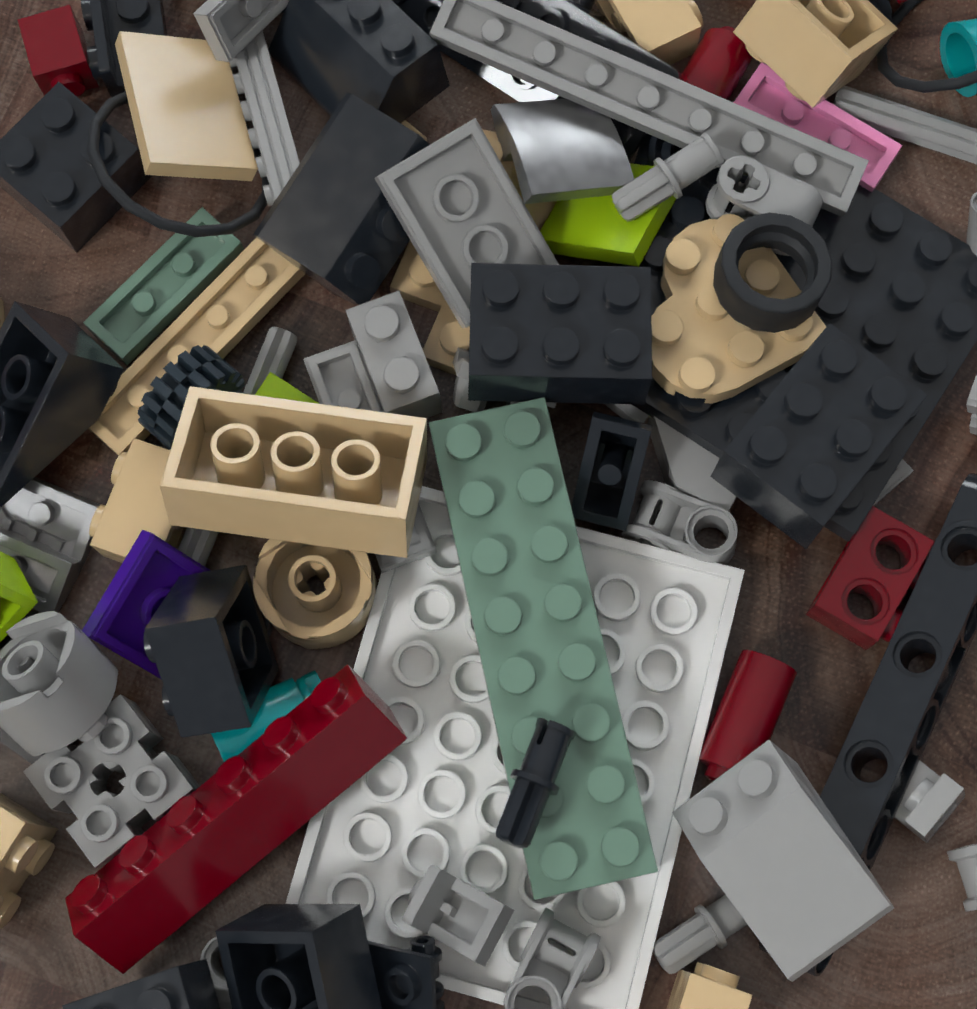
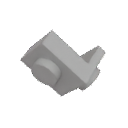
[402,865,515,966]

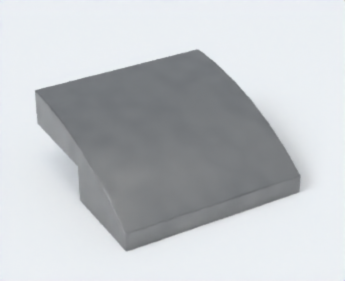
[490,99,634,204]
[0,477,100,612]

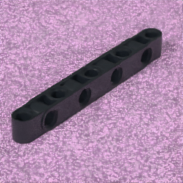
[759,473,977,977]

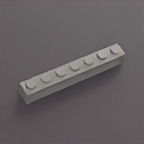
[229,30,300,207]

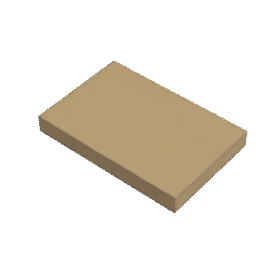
[115,31,258,181]

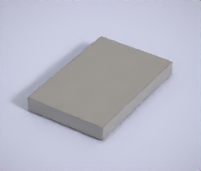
[374,118,559,328]

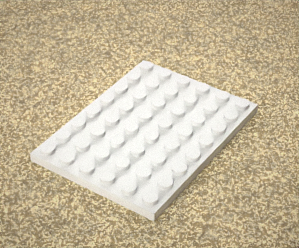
[285,486,745,1009]

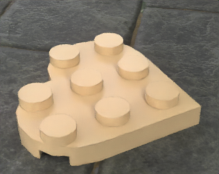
[651,214,826,404]

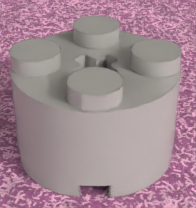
[0,611,118,756]

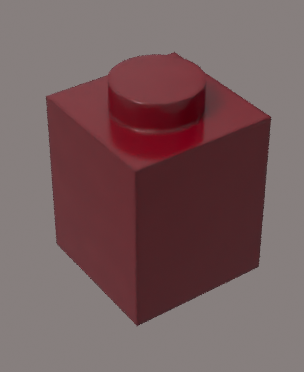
[17,4,99,97]

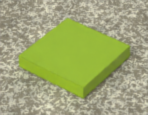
[540,163,676,267]

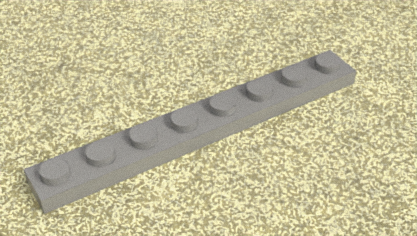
[429,0,869,217]

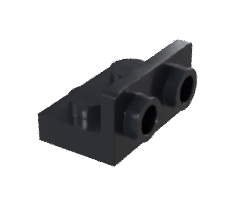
[81,0,167,98]

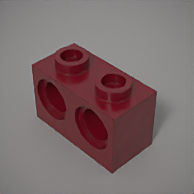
[805,506,935,650]

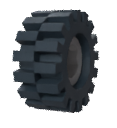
[138,345,245,450]

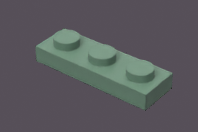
[83,207,244,365]

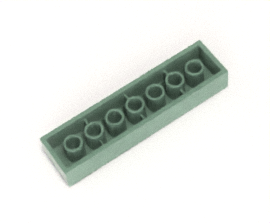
[429,397,658,900]

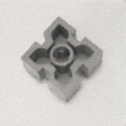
[23,694,200,868]

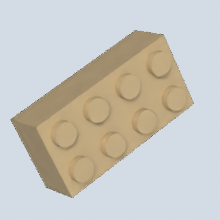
[160,386,427,558]

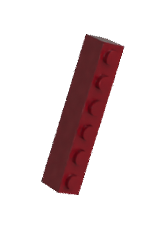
[65,664,408,974]

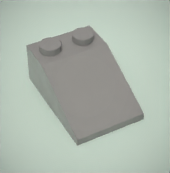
[672,740,894,982]

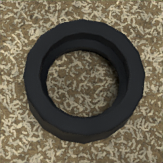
[713,212,832,333]

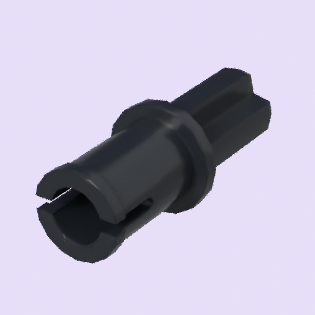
[496,718,575,848]

